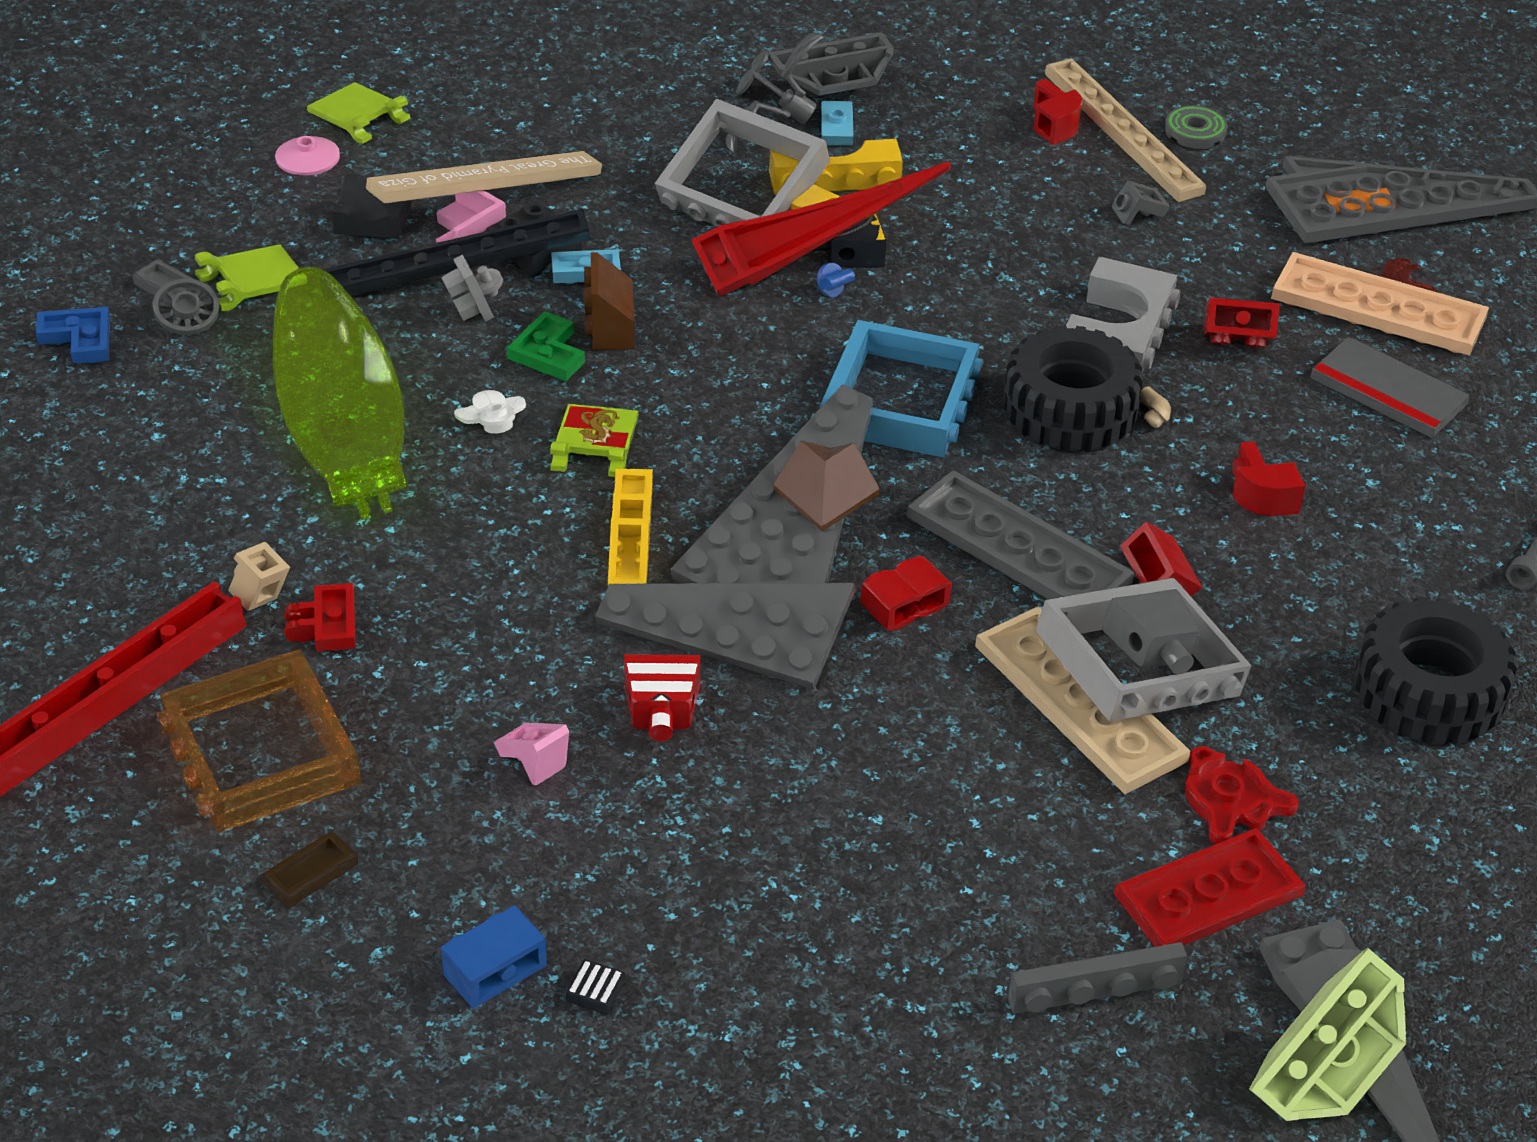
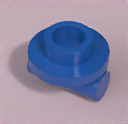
[817,263,855,297]

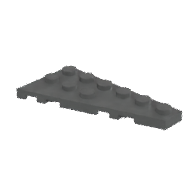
[595,583,856,690]

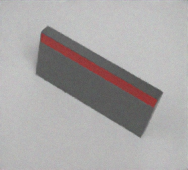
[1311,337,1470,438]

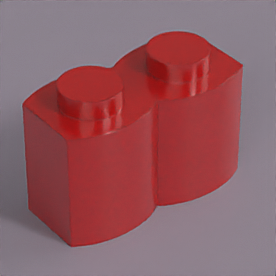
[860,556,952,631]

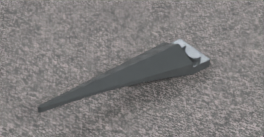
[1259,919,1440,1142]

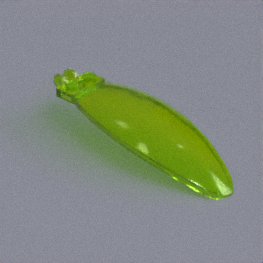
[273,267,408,520]

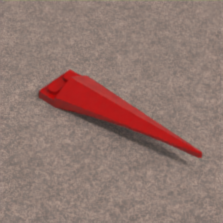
[691,162,952,297]

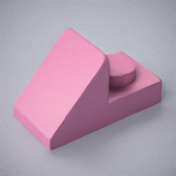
[494,723,569,785]

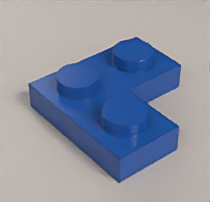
[36,307,110,363]

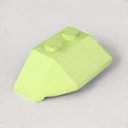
[1249,948,1406,1121]

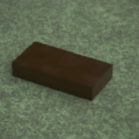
[261,830,358,909]

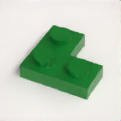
[507,311,585,381]

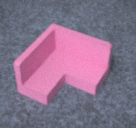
[436,190,506,243]

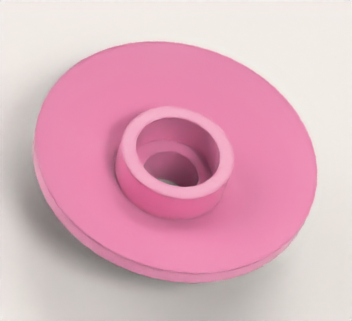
[275,136,340,176]

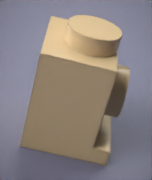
[228,542,290,611]

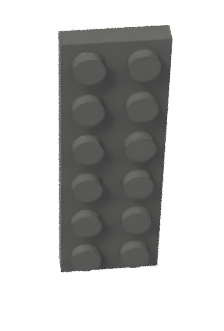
[907,470,1134,599]

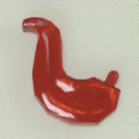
[1382,258,1439,293]

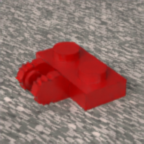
[284,583,356,651]

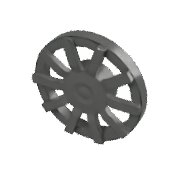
[153,278,219,337]

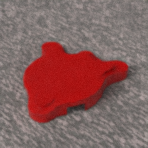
[1185,746,1299,844]

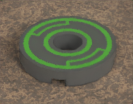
[1164,105,1228,149]

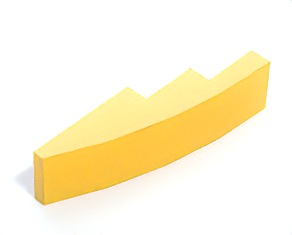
[608,469,653,586]

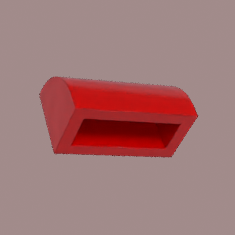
[1120,521,1203,596]

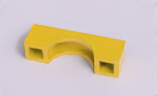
[769,139,903,194]

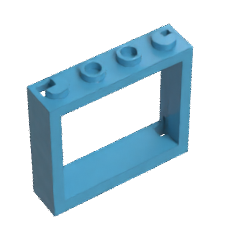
[820,320,984,458]

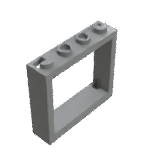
[655,99,830,227]
[1036,578,1251,722]

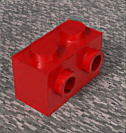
[1203,297,1280,348]

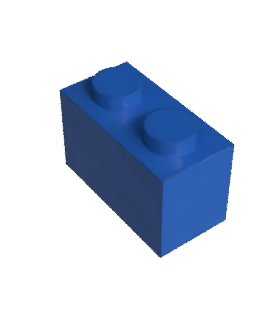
[441,905,547,1009]

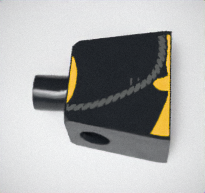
[810,213,887,268]

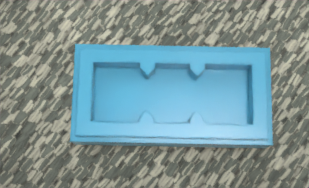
[821,101,853,146]

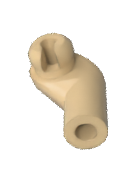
[1140,386,1171,428]

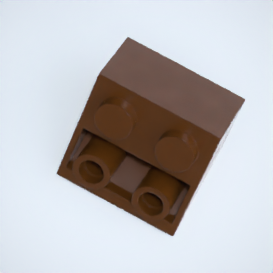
[584,252,634,350]

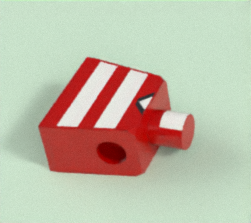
[624,654,700,741]

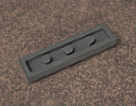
[1008,942,1187,1014]

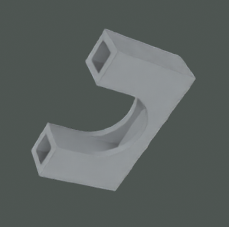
[1066,257,1181,373]

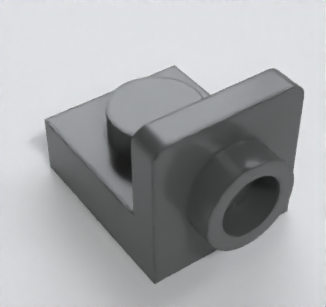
[1112,180,1170,225]

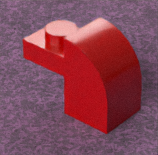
[1033,78,1082,145]
[1232,441,1306,516]

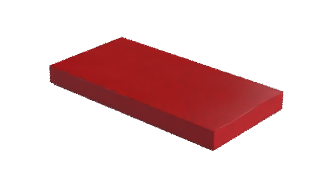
[1114,828,1306,947]

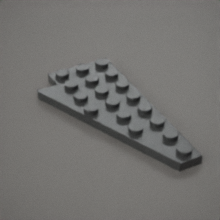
[1265,156,1537,243]
[671,384,873,584]

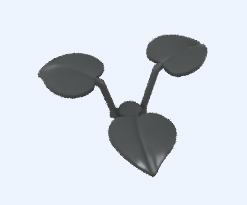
[726,33,825,154]

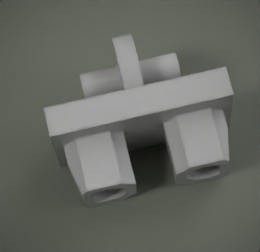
[441,255,503,322]

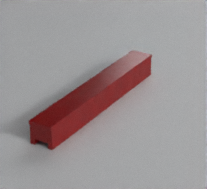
[0,581,247,797]

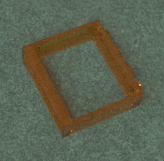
[157,649,361,833]

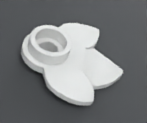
[454,390,526,433]

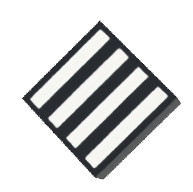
[566,959,625,1015]

